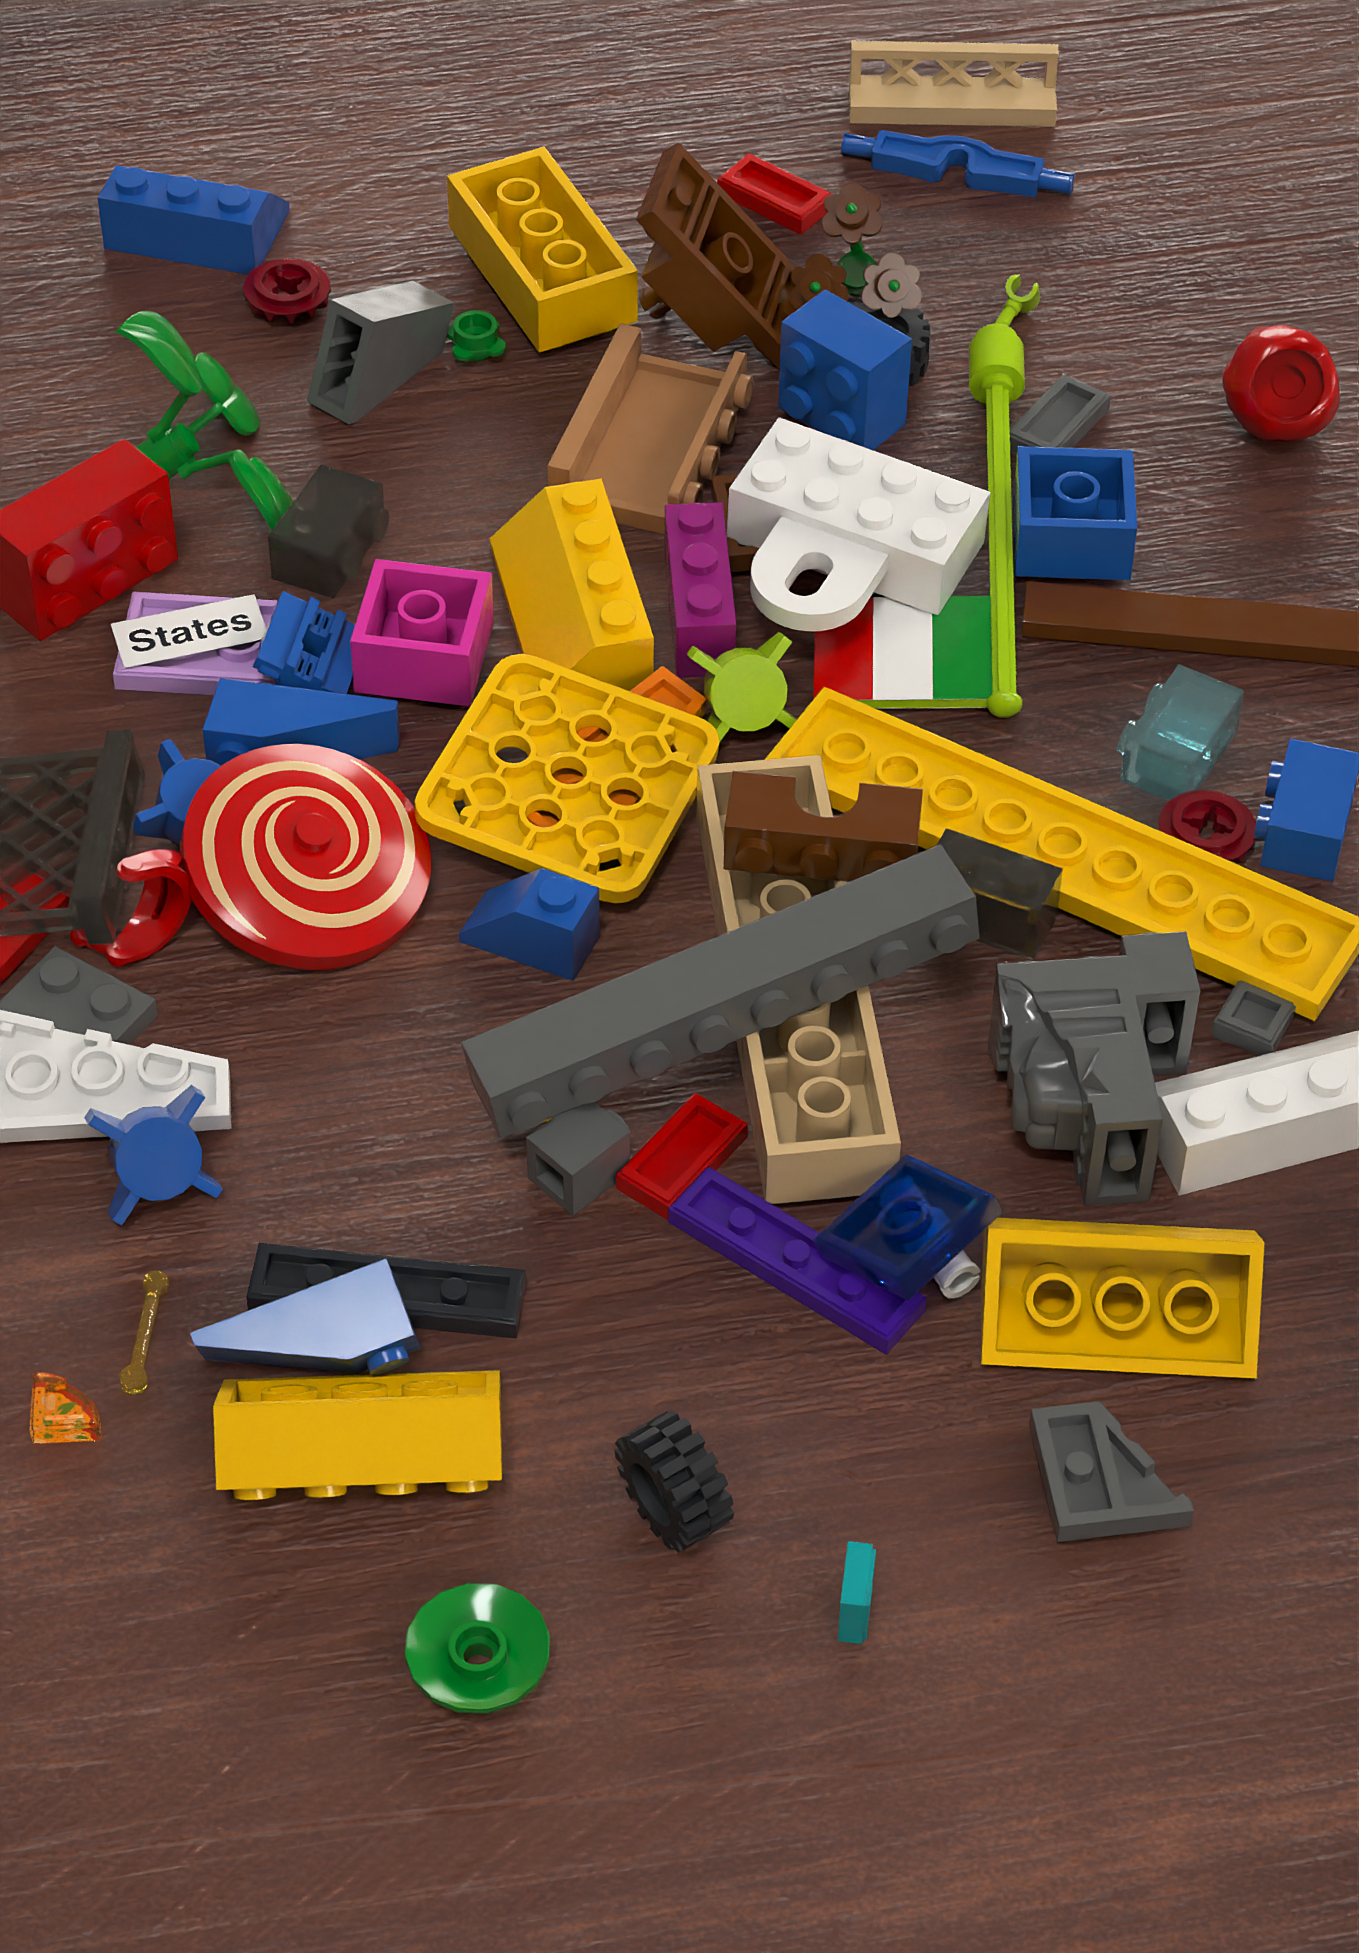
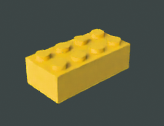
[447,147,638,353]

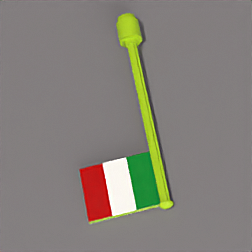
[813,324,1025,718]

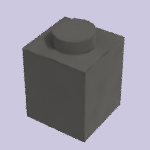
[526,1102,631,1216]

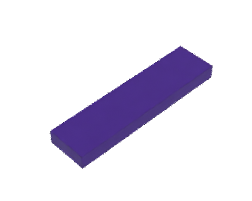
[668,1166,927,1355]

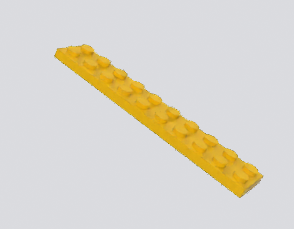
[765,687,1359,1021]

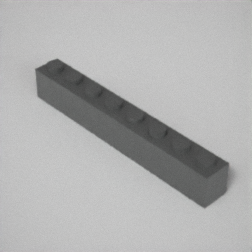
[461,844,980,1138]

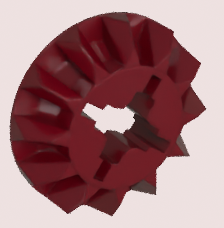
[243,258,331,324]
[1158,790,1256,863]

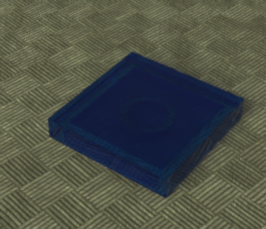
[813,1154,1003,1300]

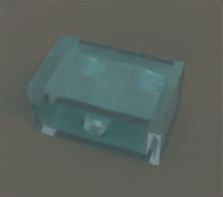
[1117,664,1244,801]

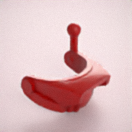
[70,849,191,967]

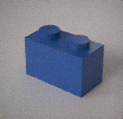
[1253,738,1359,882]

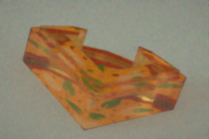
[30,1372,103,1444]

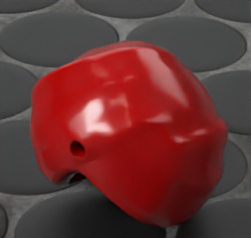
[1222,325,1340,441]

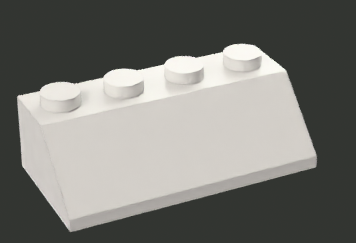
[1155,1030,1359,1195]

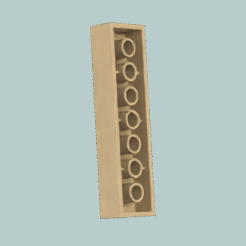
[697,755,901,1204]

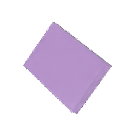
[113,592,277,695]

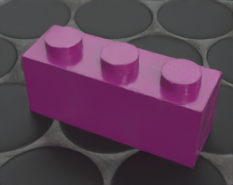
[664,502,736,678]

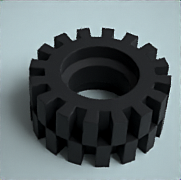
[614,1411,734,1552]

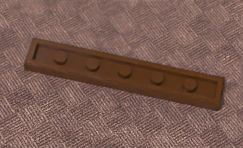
[1021,581,1359,666]

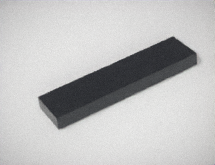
[246,1243,526,1339]

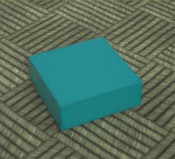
[837,1541,876,1644]

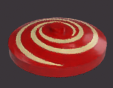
[180,744,431,970]

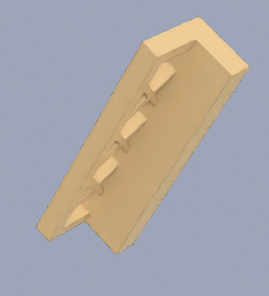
[849,41,1059,127]

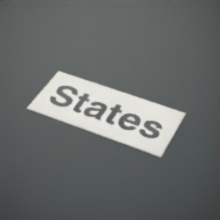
[111,594,266,668]

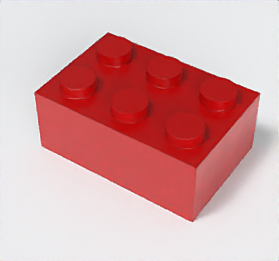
[0,439,178,642]

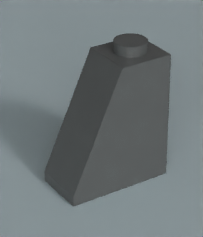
[307,281,455,424]

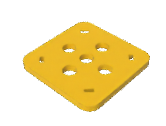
[414,654,720,903]

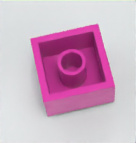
[350,559,494,706]

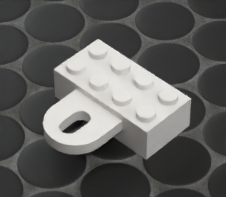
[727,418,990,631]

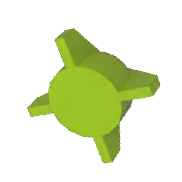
[687,632,797,743]

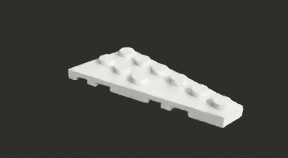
[0,1010,231,1143]

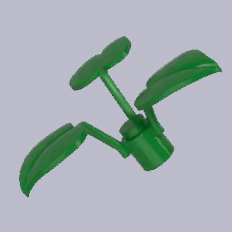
[116,311,297,551]

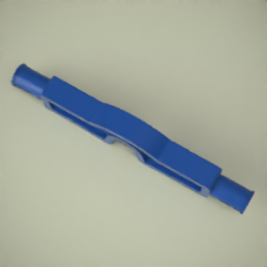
[841,130,1075,197]

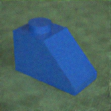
[459,868,600,981]

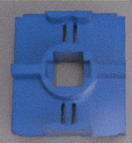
[252,591,355,694]

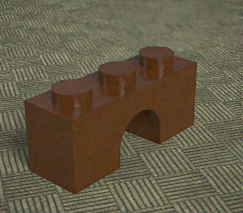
[723,771,923,882]

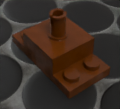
[636,142,797,370]

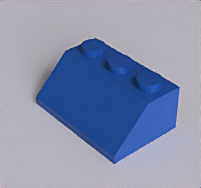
[98,165,290,275]

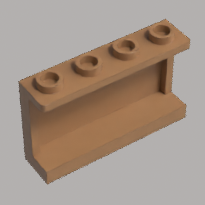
[548,323,754,534]

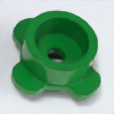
[446,310,506,361]

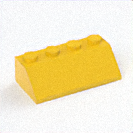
[490,478,654,691]
[981,1217,1265,1379]
[213,1370,502,1500]

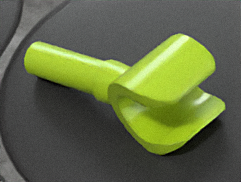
[994,275,1040,326]

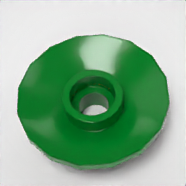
[405,1583,550,1714]

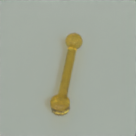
[119,1270,169,1395]

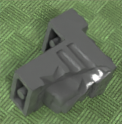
[987,931,1200,1206]

